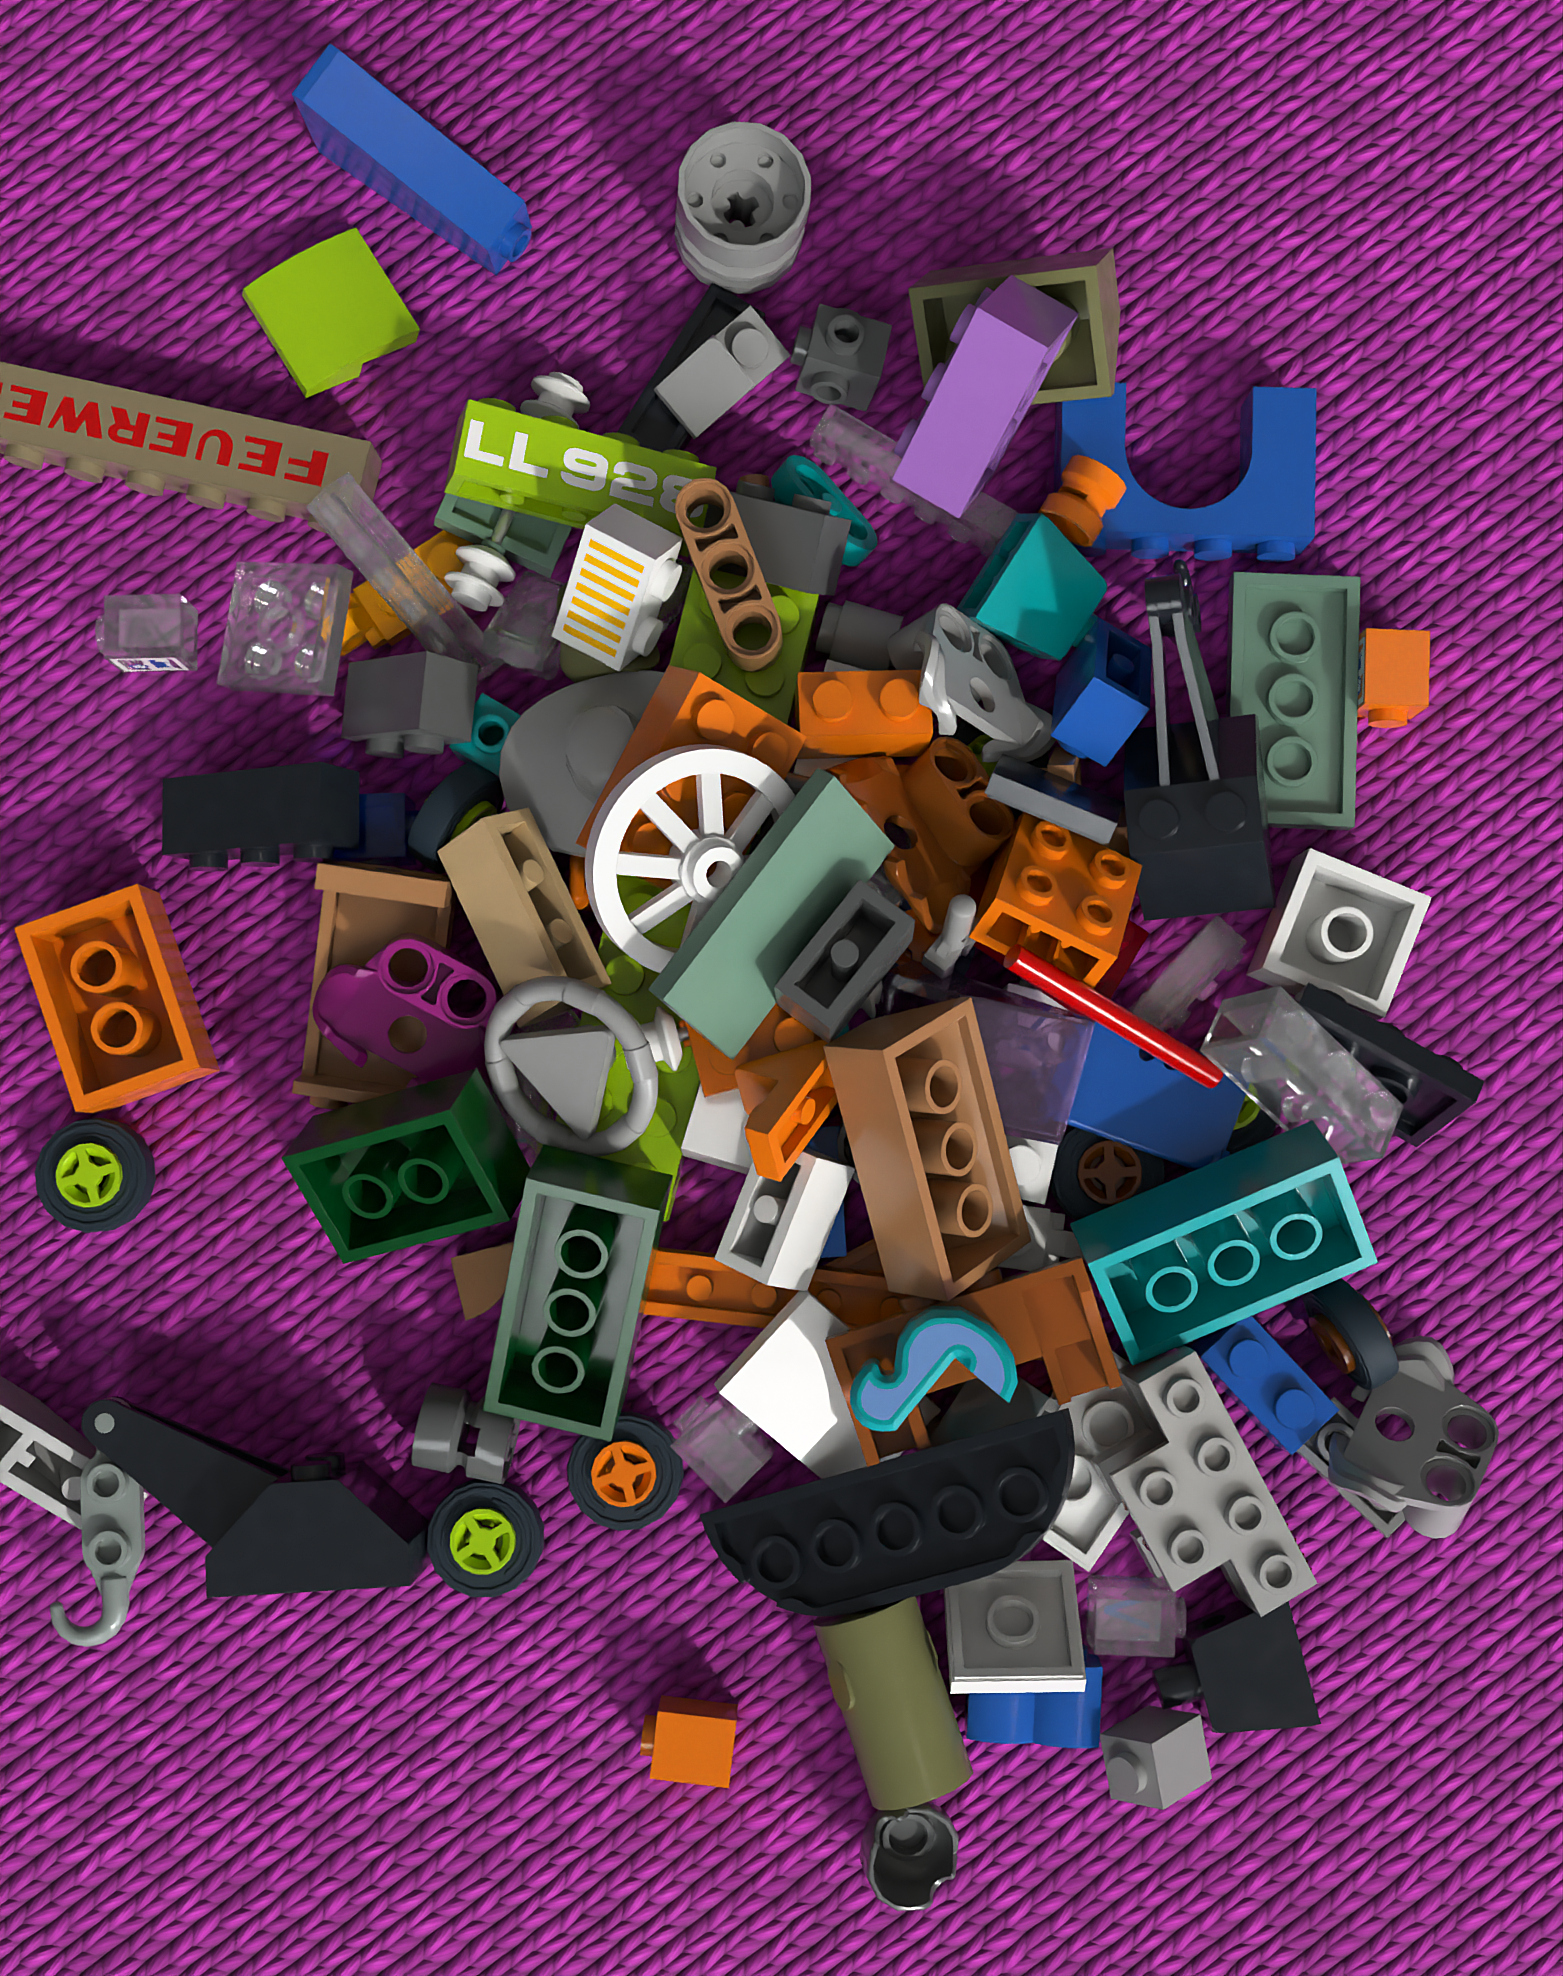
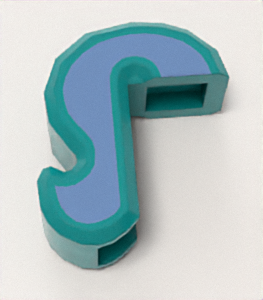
[850,1306,1018,1432]

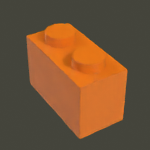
[794,670,933,759]

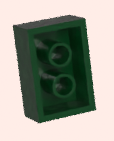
[282,1068,531,1264]

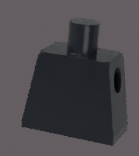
[1152,1600,1321,1733]

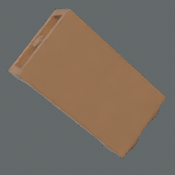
[292,858,457,1109]

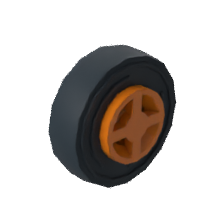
[567,1411,684,1531]

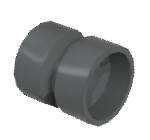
[412,1382,521,1484]

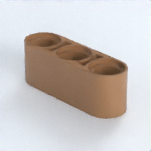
[675,478,783,672]

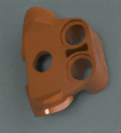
[824,737,1015,934]

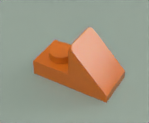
[734,1039,838,1182]

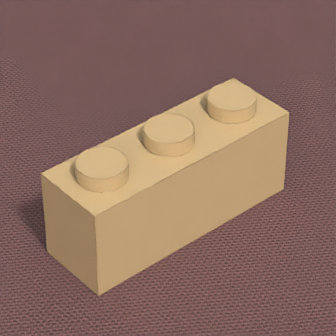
[437,808,612,1028]

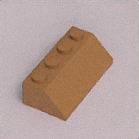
[823,997,1031,1302]

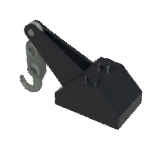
[50,1396,432,1647]

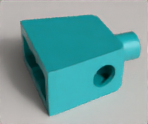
[957,513,1108,661]

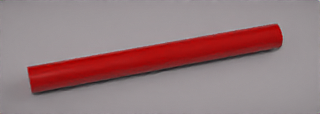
[1003,944,1224,1089]

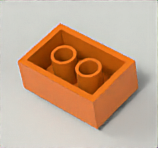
[575,665,807,905]
[14,884,220,1114]

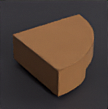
[450,1242,514,1320]

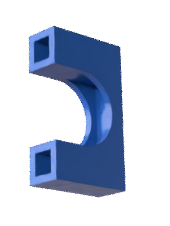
[1053,382,1317,563]

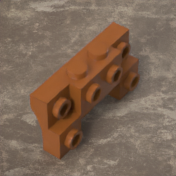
[825,1256,1123,1467]

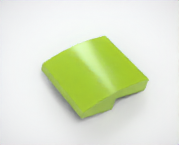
[242,227,420,398]

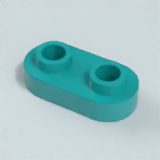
[771,455,878,567]

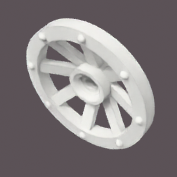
[585,744,795,973]

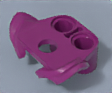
[312,933,497,1088]

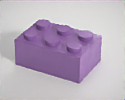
[892,275,1079,518]

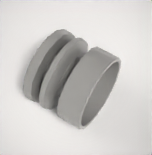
[675,121,811,294]

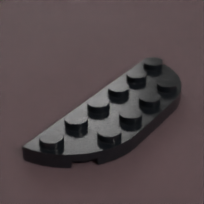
[700,1408,1075,1616]

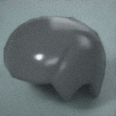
[860,1801,959,1911]

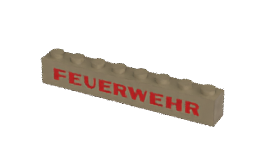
[0,362,382,536]

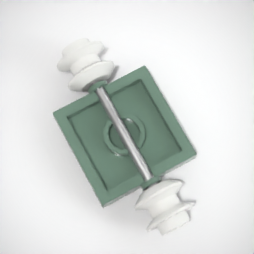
[434,372,590,611]

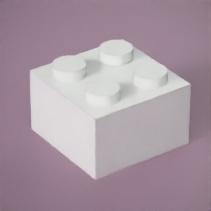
[1246,848,1432,1020]

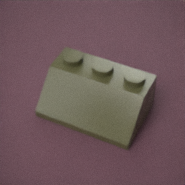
[908,248,1120,405]

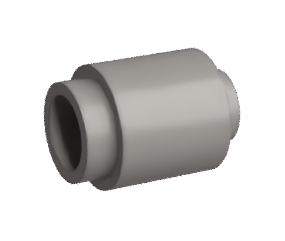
[815,600,904,671]

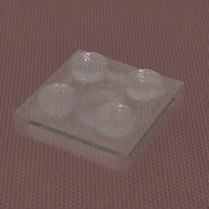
[217,562,354,696]

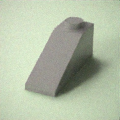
[0,1376,149,1530]

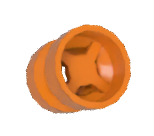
[1038,455,1127,547]

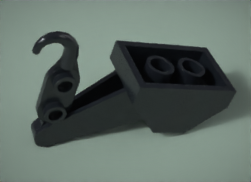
[1123,559,1277,921]

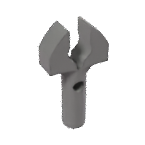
[921,894,976,979]

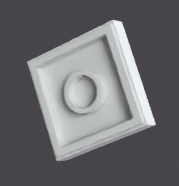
[943,1560,1086,1694]

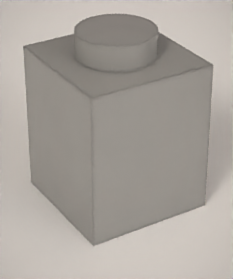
[1100,1705,1212,1810]

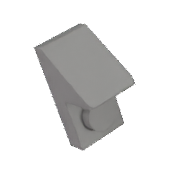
[654,305,791,439]

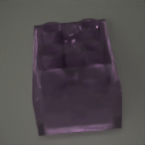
[875,960,1096,1145]

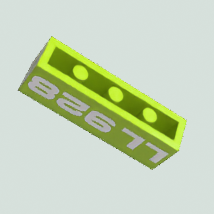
[444,398,717,557]

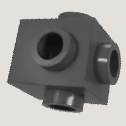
[790,304,892,412]

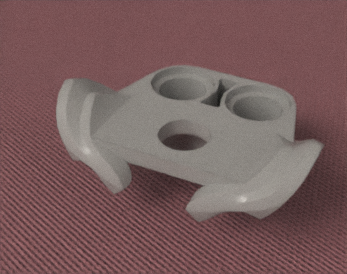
[887,603,1057,763]
[1328,1336,1499,1538]

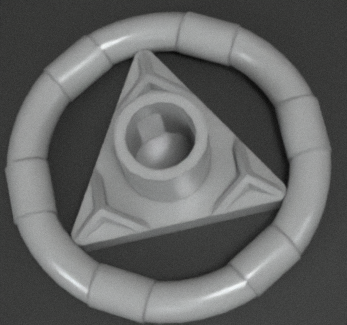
[484,976,658,1157]

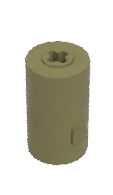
[813,1596,974,1810]

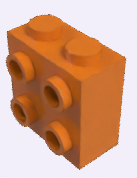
[969,811,1142,988]

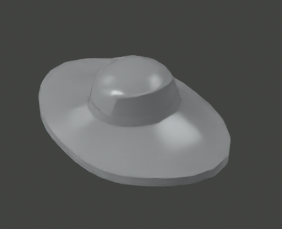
[499,670,664,857]

